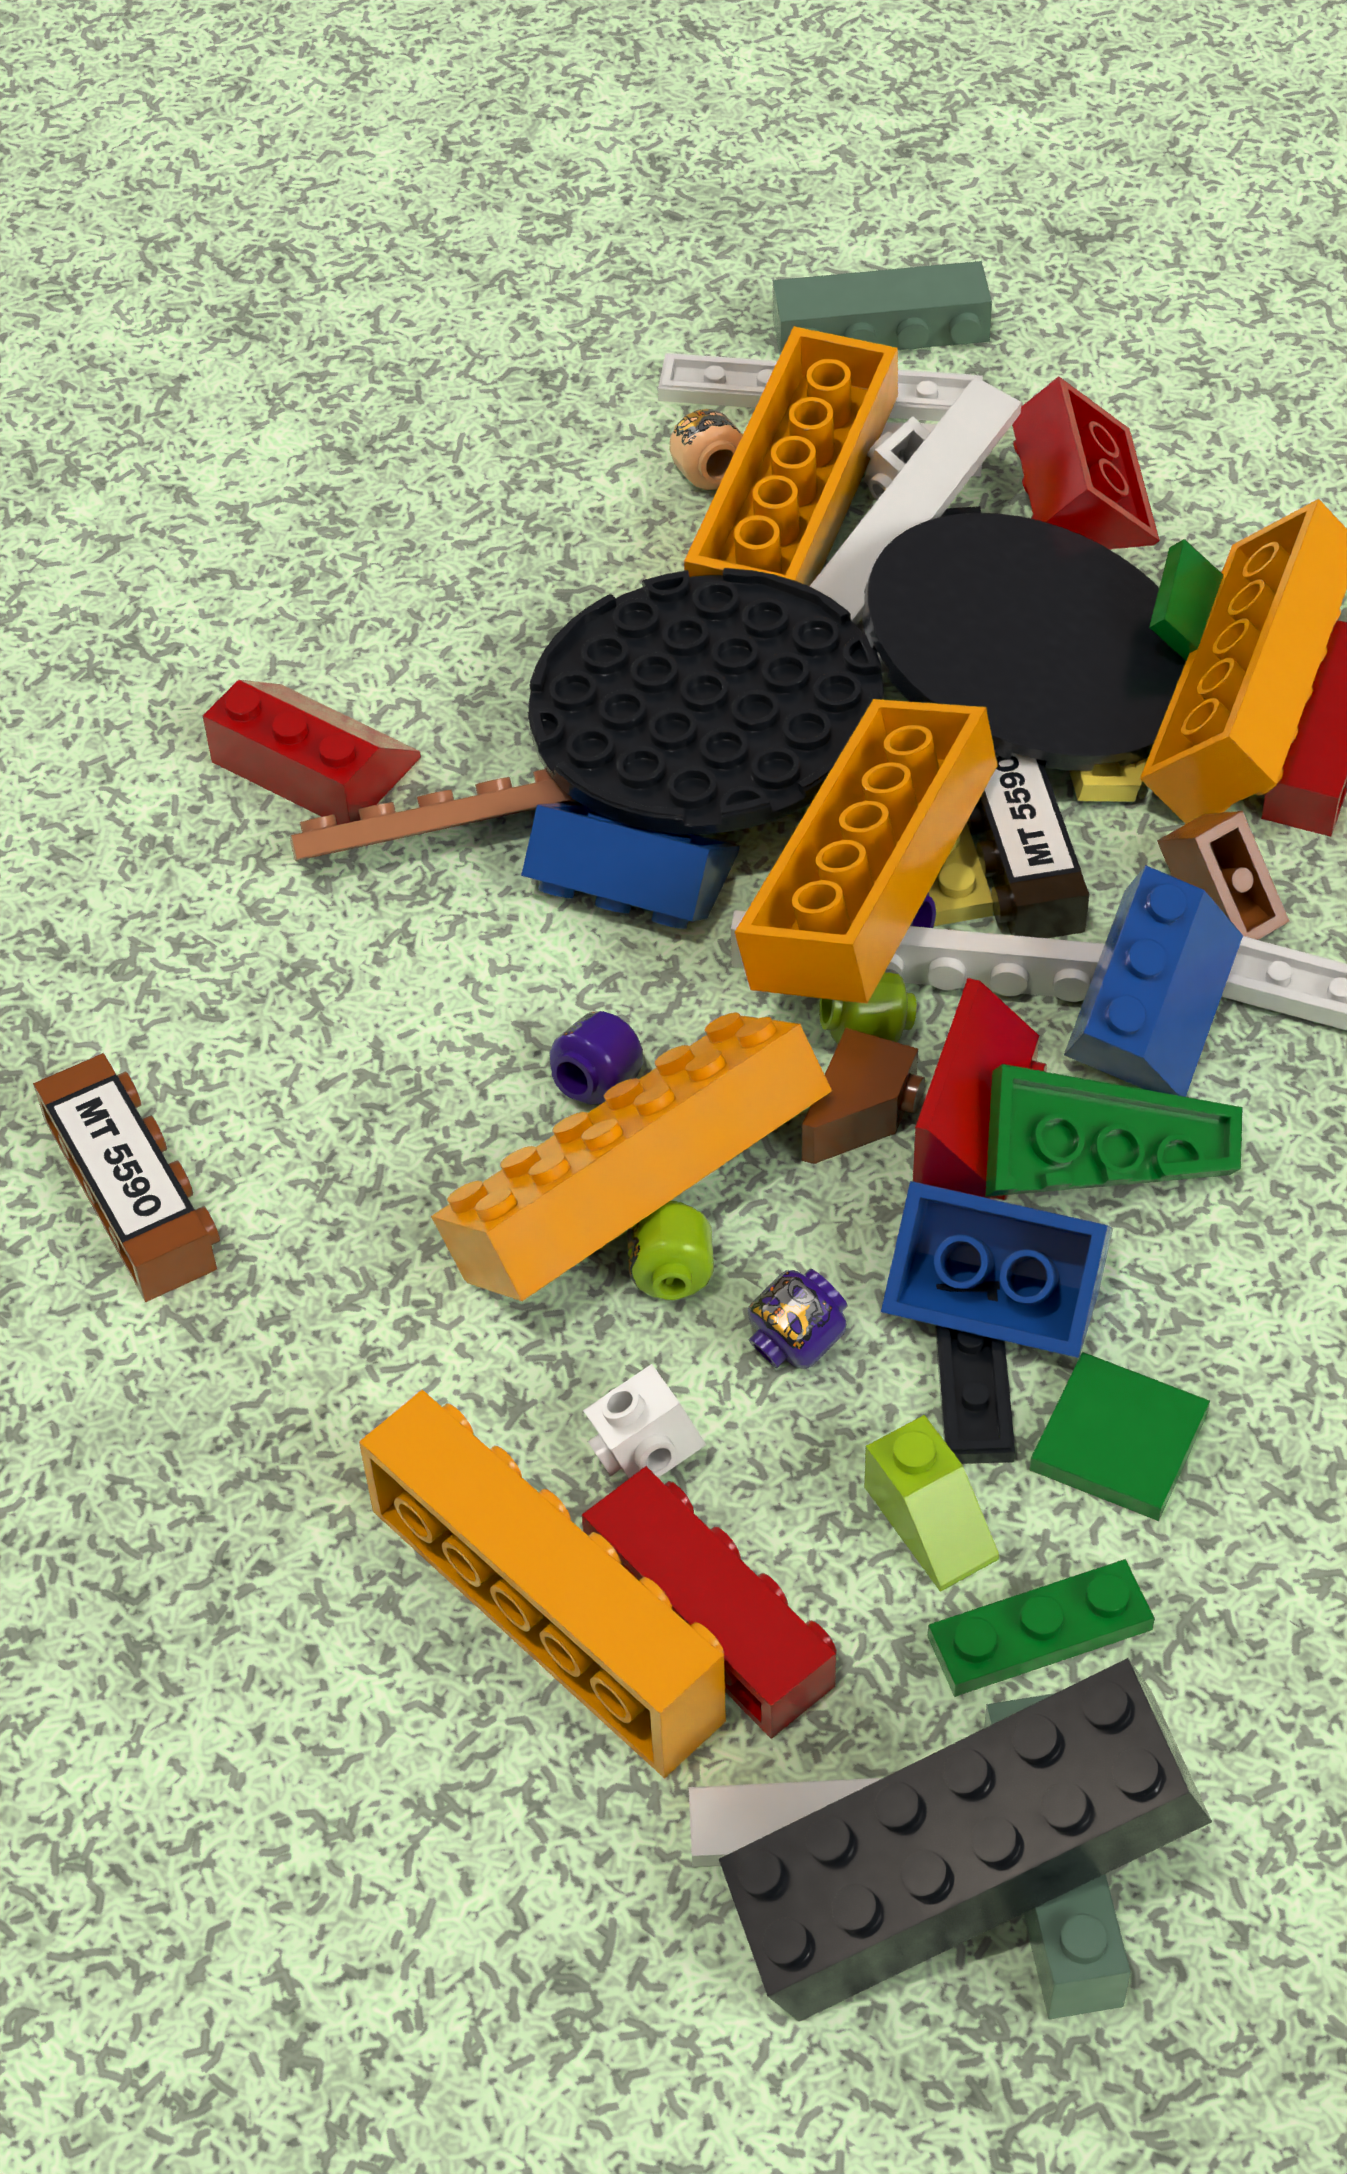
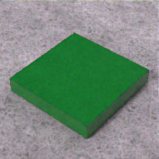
[1150,539,1223,661]
[1029,1352,1210,1521]

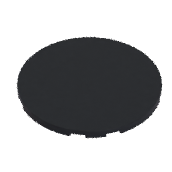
[862,513,1186,771]
[527,568,884,834]

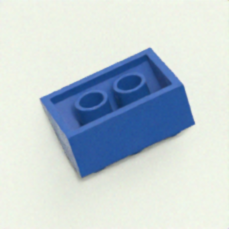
[521,802,740,929]
[1064,865,1243,1097]
[881,1181,1113,1358]

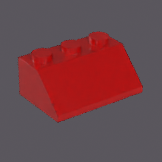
[1012,376,1160,549]
[202,679,421,825]
[913,978,1047,1201]

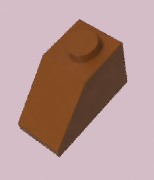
[1157,811,1290,940]
[802,1028,925,1164]

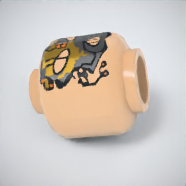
[669,409,743,490]

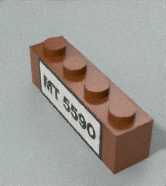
[33,1053,220,1303]

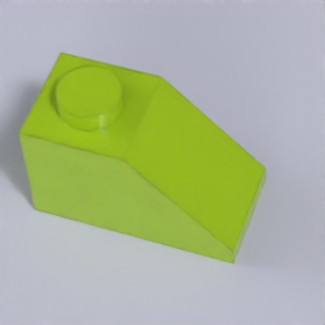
[864,1414,999,1592]

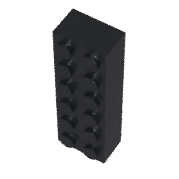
[719,1658,1212,2022]

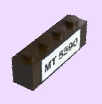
[967,753,1090,938]

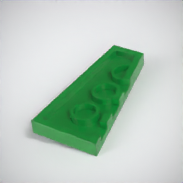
[985,1064,1243,1197]

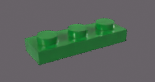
[927,1559,1155,1697]

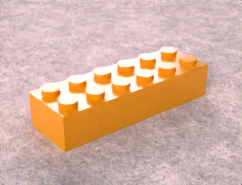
[684,326,898,586]
[1140,499,1347,824]
[734,699,998,1004]
[431,1012,832,1301]
[359,1390,726,1779]

